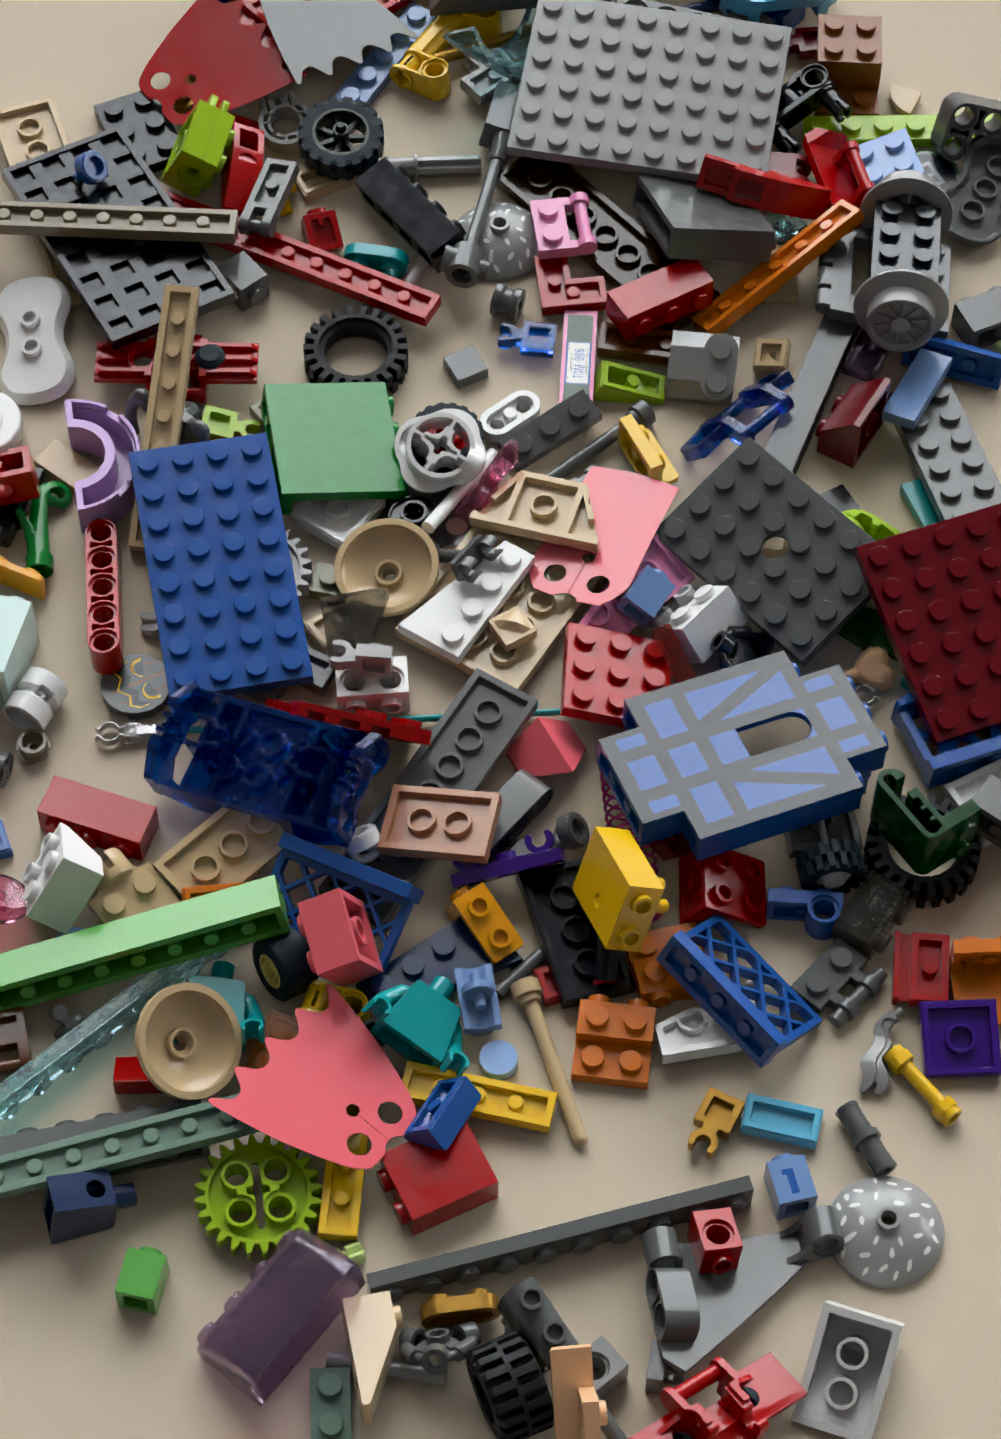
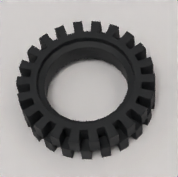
[303,305,408,394]
[864,793,982,909]

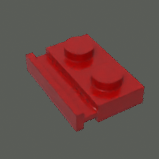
[891,931,950,1007]

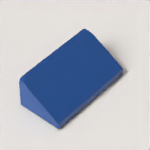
[403,1076,481,1151]

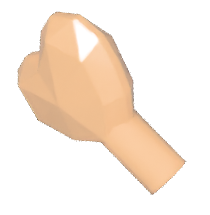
[843,646,896,690]

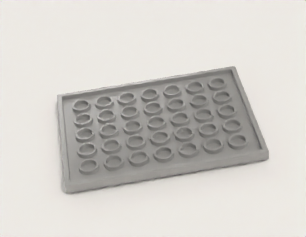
[507,0,792,182]

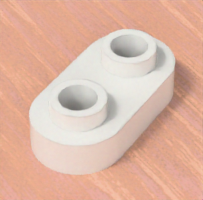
[480,390,540,443]

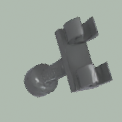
[433,534,504,583]

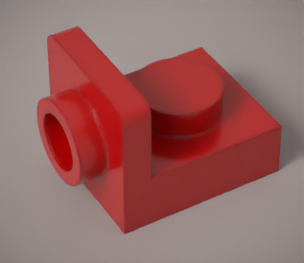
[300,207,344,253]

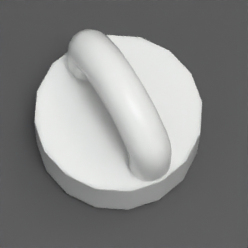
[342,824,380,864]

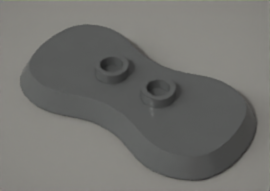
[944,135,1001,246]

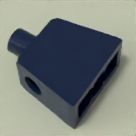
[43,1169,137,1245]

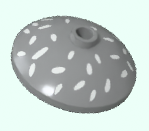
[457,202,538,282]
[831,1176,945,1289]

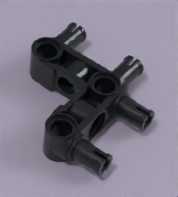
[773,63,853,154]

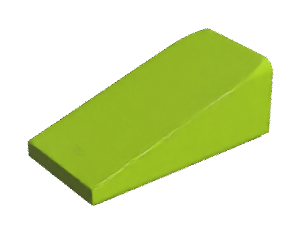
[593,360,666,405]

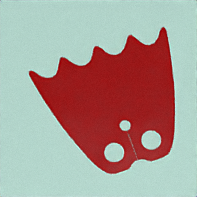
[139,0,307,125]

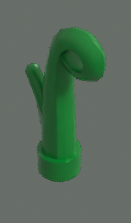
[15,481,72,579]

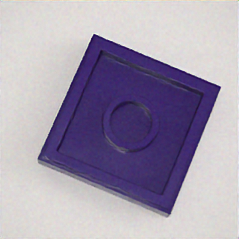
[918,999,1001,1079]

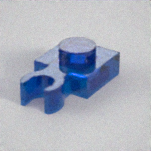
[498,321,557,359]

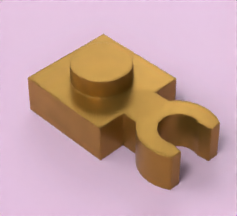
[688,1087,745,1160]

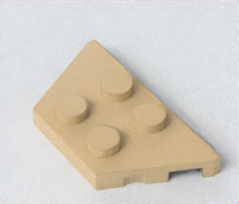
[469,470,600,553]

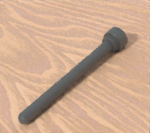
[545,400,656,479]

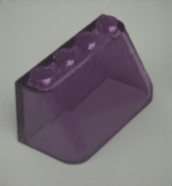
[197,1228,366,1407]

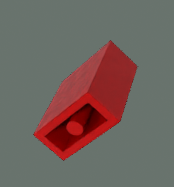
[376,1121,498,1236]

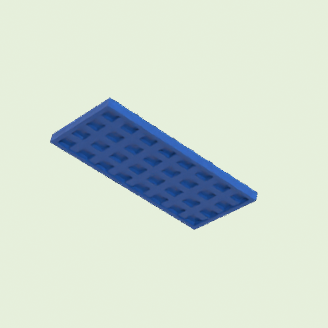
[128,432,313,705]

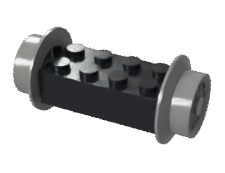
[853,170,953,352]

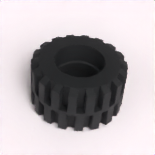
[466,1331,554,1439]

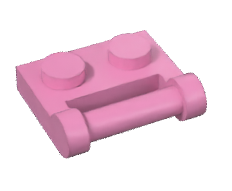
[530,192,598,260]

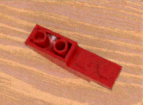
[221,112,264,217]
[695,153,832,220]

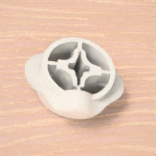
[394,408,486,493]

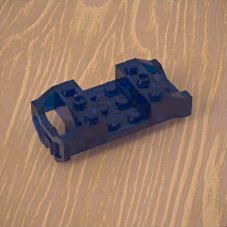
[144,683,392,848]

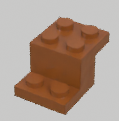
[814,14,882,116]

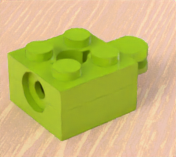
[160,94,236,198]

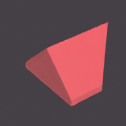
[506,717,586,777]

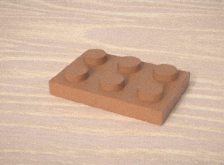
[377,784,503,864]

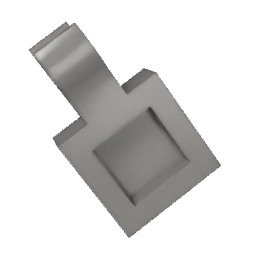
[330,639,394,678]

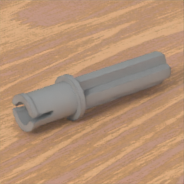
[386,153,482,179]

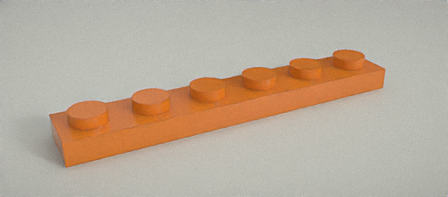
[691,199,865,334]

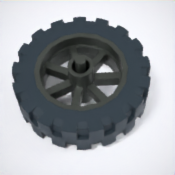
[298,96,384,181]

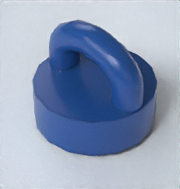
[73,150,108,185]

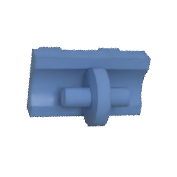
[454,963,502,1036]

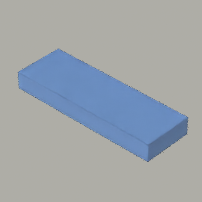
[881,348,952,430]

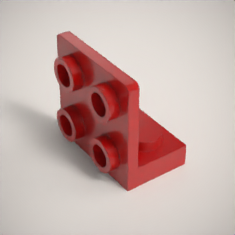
[679,850,767,929]

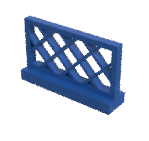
[270,832,425,972]
[656,915,823,1068]

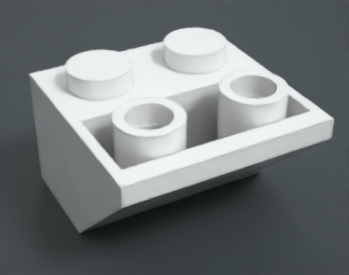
[641,584,749,663]
[22,822,104,934]

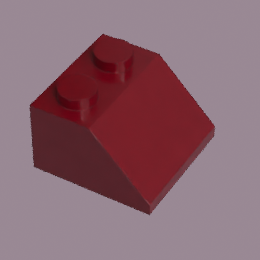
[815,377,891,469]

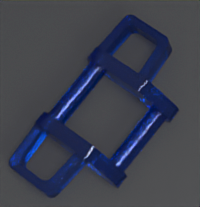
[680,370,795,461]

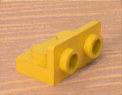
[618,414,679,485]

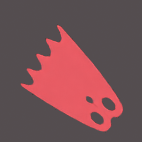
[208,984,417,1169]

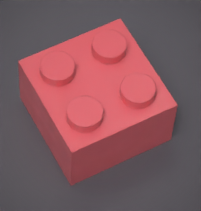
[297,888,384,987]

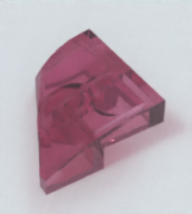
[454,439,519,523]

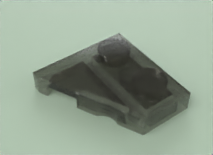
[320,586,389,660]

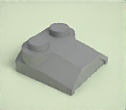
[664,330,740,406]

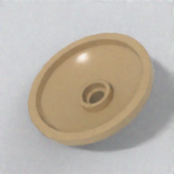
[334,518,440,617]
[135,983,242,1100]

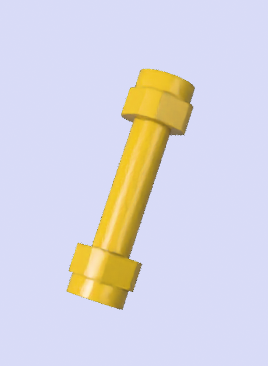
[883,1044,962,1127]

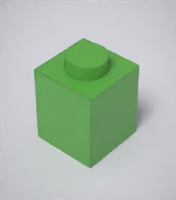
[114,1246,170,1315]

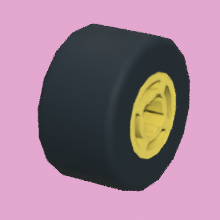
[252,927,319,1002]

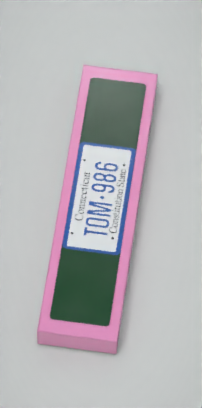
[559,310,598,403]

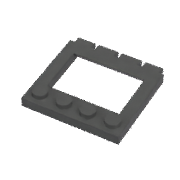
[815,227,951,338]

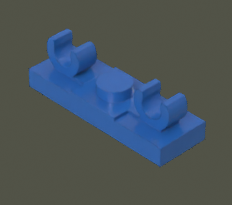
[901,336,1001,390]

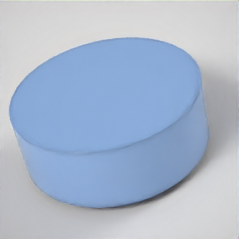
[479,1040,518,1080]

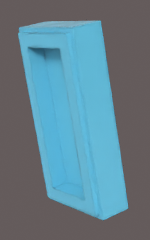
[739,1093,824,1150]

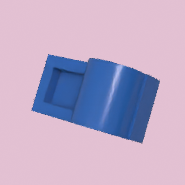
[766,886,843,940]

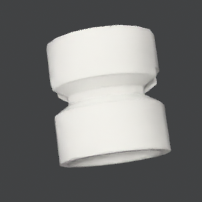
[2,667,68,732]

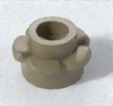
[16,729,52,763]

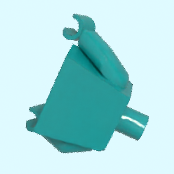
[173,961,265,1053]
[361,975,470,1077]

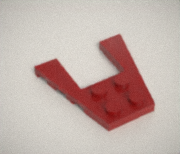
[263,698,432,746]

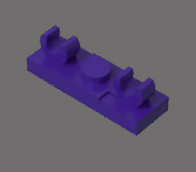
[450,830,566,889]

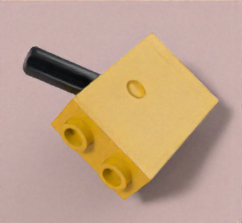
[572,826,669,981]

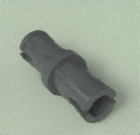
[835,1100,897,1177]

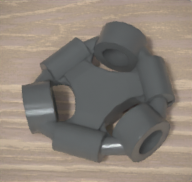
[398,1321,481,1375]

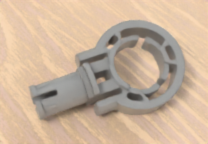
[258,89,309,153]

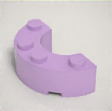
[64,399,141,534]

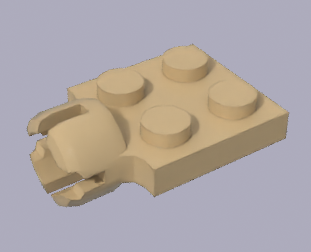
[88,848,181,924]

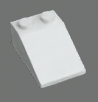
[791,1300,906,1439]

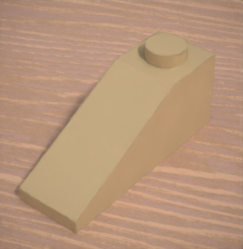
[342,1291,403,1425]

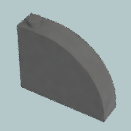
[632,174,777,262]

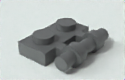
[790,937,888,1028]

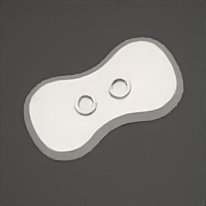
[0,276,76,406]

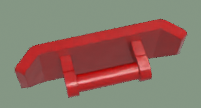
[803,127,875,227]

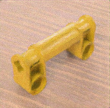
[389,11,503,101]

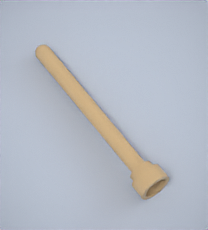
[510,976,588,1147]

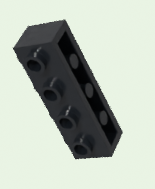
[354,157,466,274]

